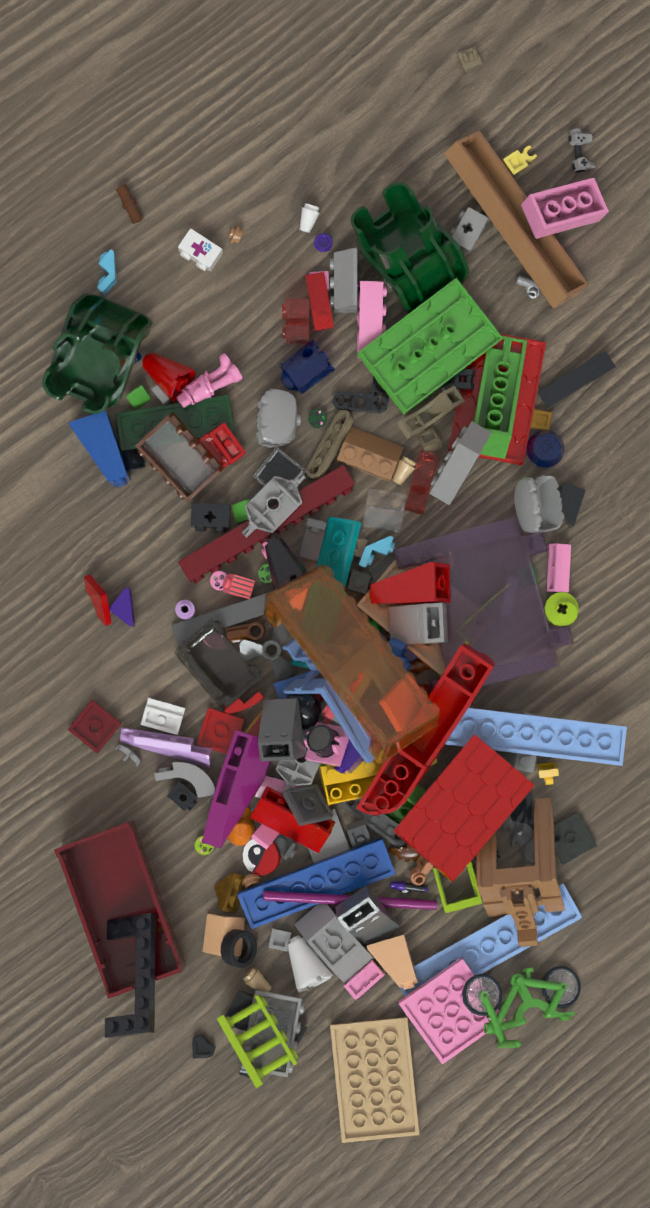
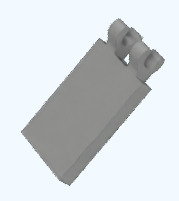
[308,798,350,863]

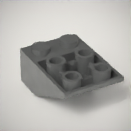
[258,698,306,761]
[335,886,401,946]

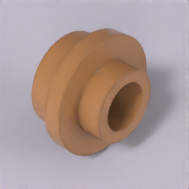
[228,225,244,244]
[242,873,261,889]

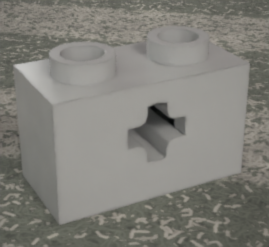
[450,207,488,255]

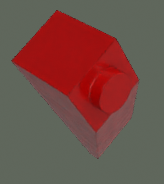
[305,272,334,332]

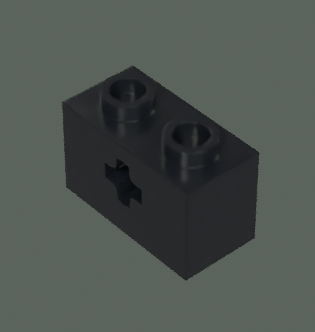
[191,503,231,532]

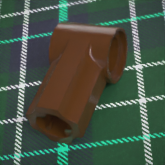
[226,622,265,644]

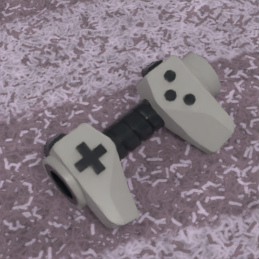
[568,129,596,173]

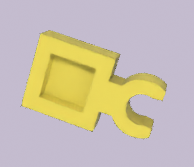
[502,146,537,177]

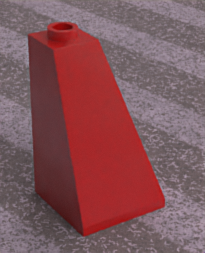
[369,562,451,605]

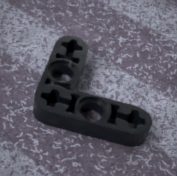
[333,376,389,414]

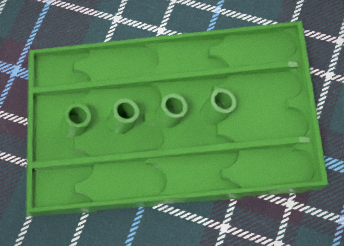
[357,278,503,415]

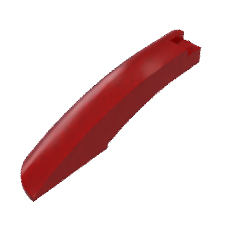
[356,643,495,815]

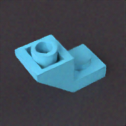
[97,249,117,296]
[358,536,395,569]

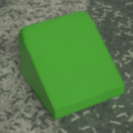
[126,385,150,410]
[231,499,250,524]

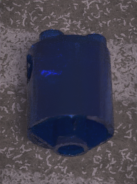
[279,340,335,395]

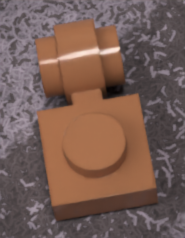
[409,855,434,885]

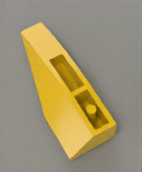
[318,752,437,805]

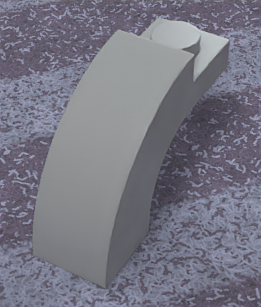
[154,762,216,798]

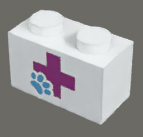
[178,228,223,272]

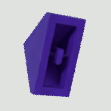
[109,588,135,627]

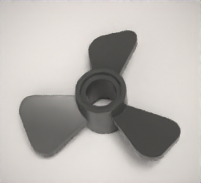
[240,620,294,681]

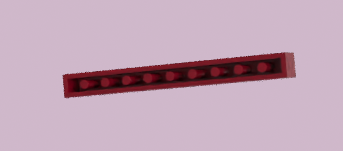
[178,465,355,584]

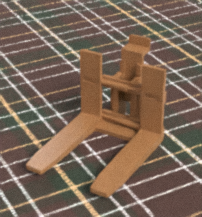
[476,798,565,947]

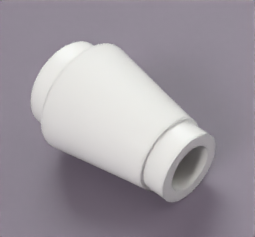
[299,203,320,233]

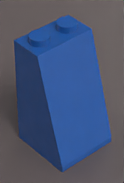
[69,410,130,488]

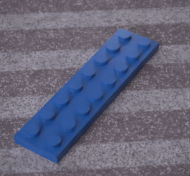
[237,837,396,929]

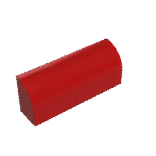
[250,786,335,853]

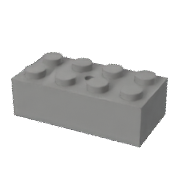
[430,421,492,505]

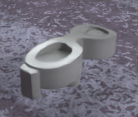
[115,744,141,767]

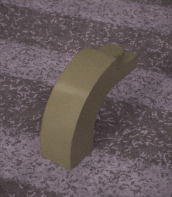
[397,386,465,439]

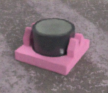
[304,722,349,767]

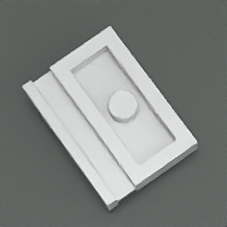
[141,698,186,735]

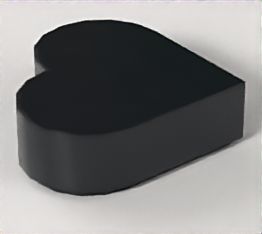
[192,1035,215,1059]

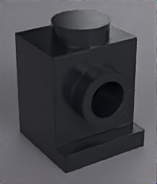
[167,781,198,811]

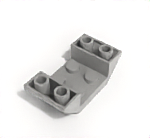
[294,904,374,983]

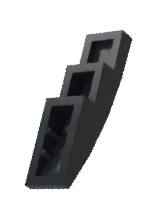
[538,351,616,408]

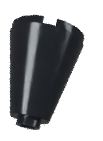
[265,537,310,593]

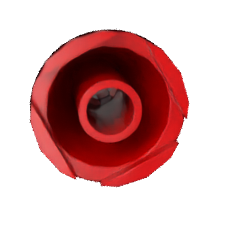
[142,352,196,401]

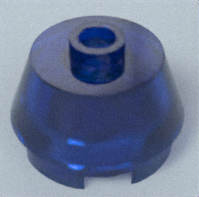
[526,430,565,468]

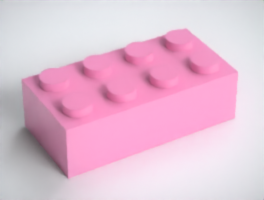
[521,178,609,239]

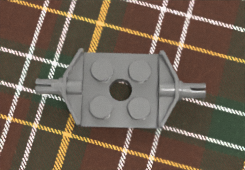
[241,472,306,538]
[276,719,322,794]

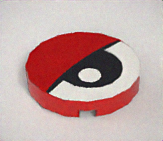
[243,839,281,876]

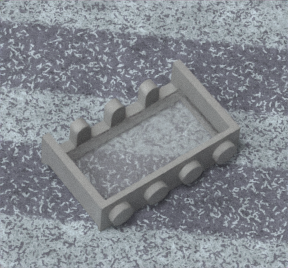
[240,989,304,1077]

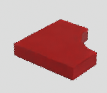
[84,574,111,626]

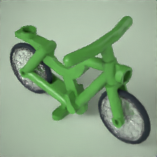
[462,966,581,1048]

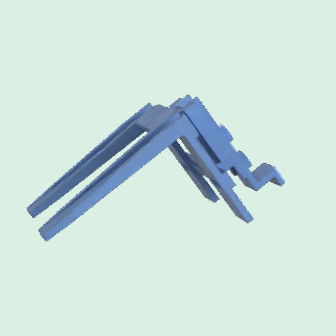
[282,636,397,763]

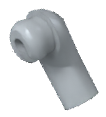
[516,275,540,299]

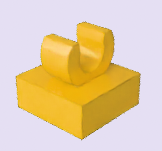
[536,762,559,785]

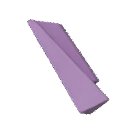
[120,727,212,769]

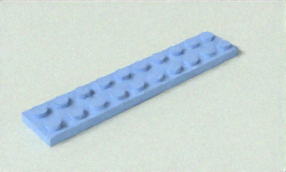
[446,708,627,766]
[400,883,582,996]

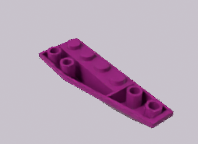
[202,730,271,849]

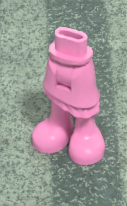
[176,353,243,408]

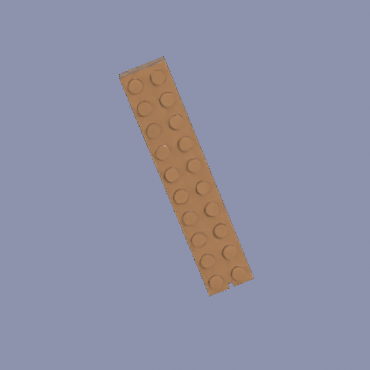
[444,131,589,309]

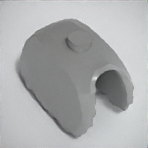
[256,388,301,448]
[514,475,564,533]

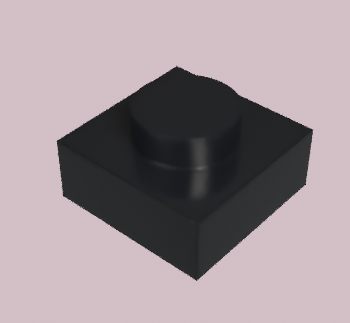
[122,450,146,472]

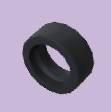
[220,929,257,968]

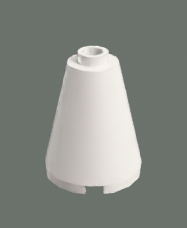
[287,935,333,992]

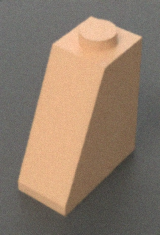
[367,935,418,990]

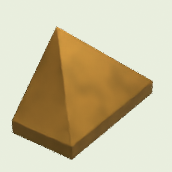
[214,873,245,914]

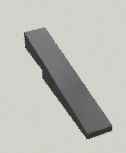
[171,591,286,643]

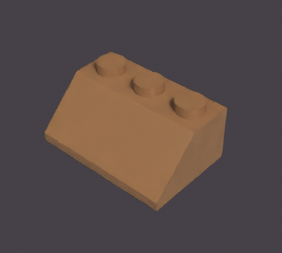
[337,427,404,483]

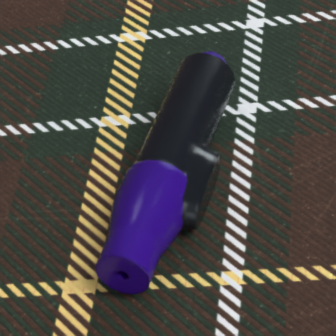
[390,882,428,893]

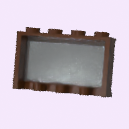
[135,412,224,502]

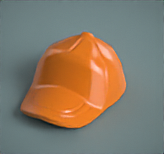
[227,807,255,846]

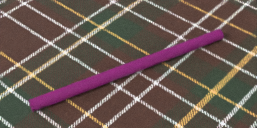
[263,891,437,910]

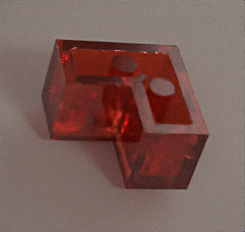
[282,299,309,344]

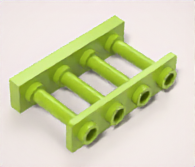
[216,994,298,1088]

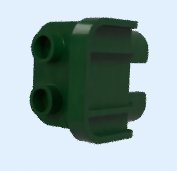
[351,182,469,314]
[42,294,153,414]

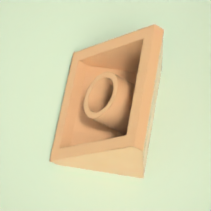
[202,913,245,956]

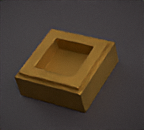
[530,409,552,432]

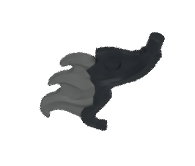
[502,792,562,864]

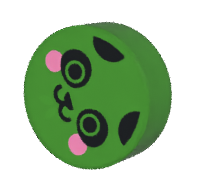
[258,564,272,584]

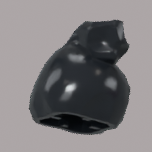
[287,694,321,729]

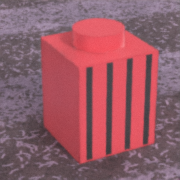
[222,574,255,599]

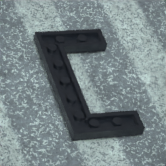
[105,913,156,1038]

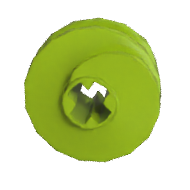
[544,592,579,627]

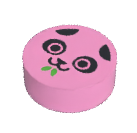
[210,571,227,591]

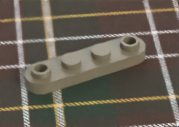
[306,410,354,481]

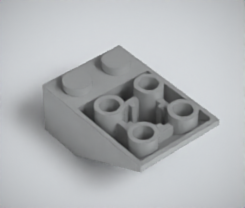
[389,603,448,645]

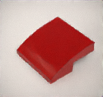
[198,422,246,473]
[224,692,265,714]

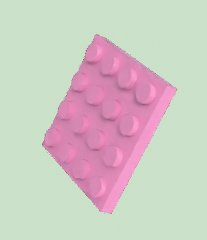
[398,957,506,1064]

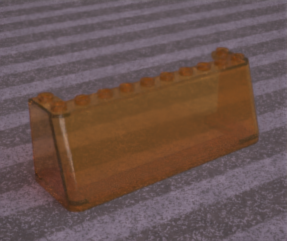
[263,565,440,765]

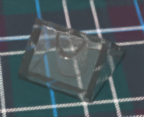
[363,488,406,532]

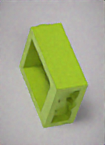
[432,861,483,914]

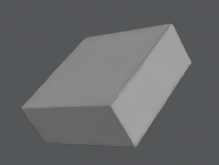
[151,385,171,405]
[268,928,291,951]

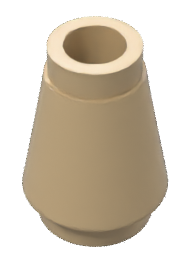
[391,456,417,485]
[242,967,271,992]

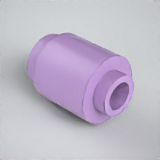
[175,600,196,620]

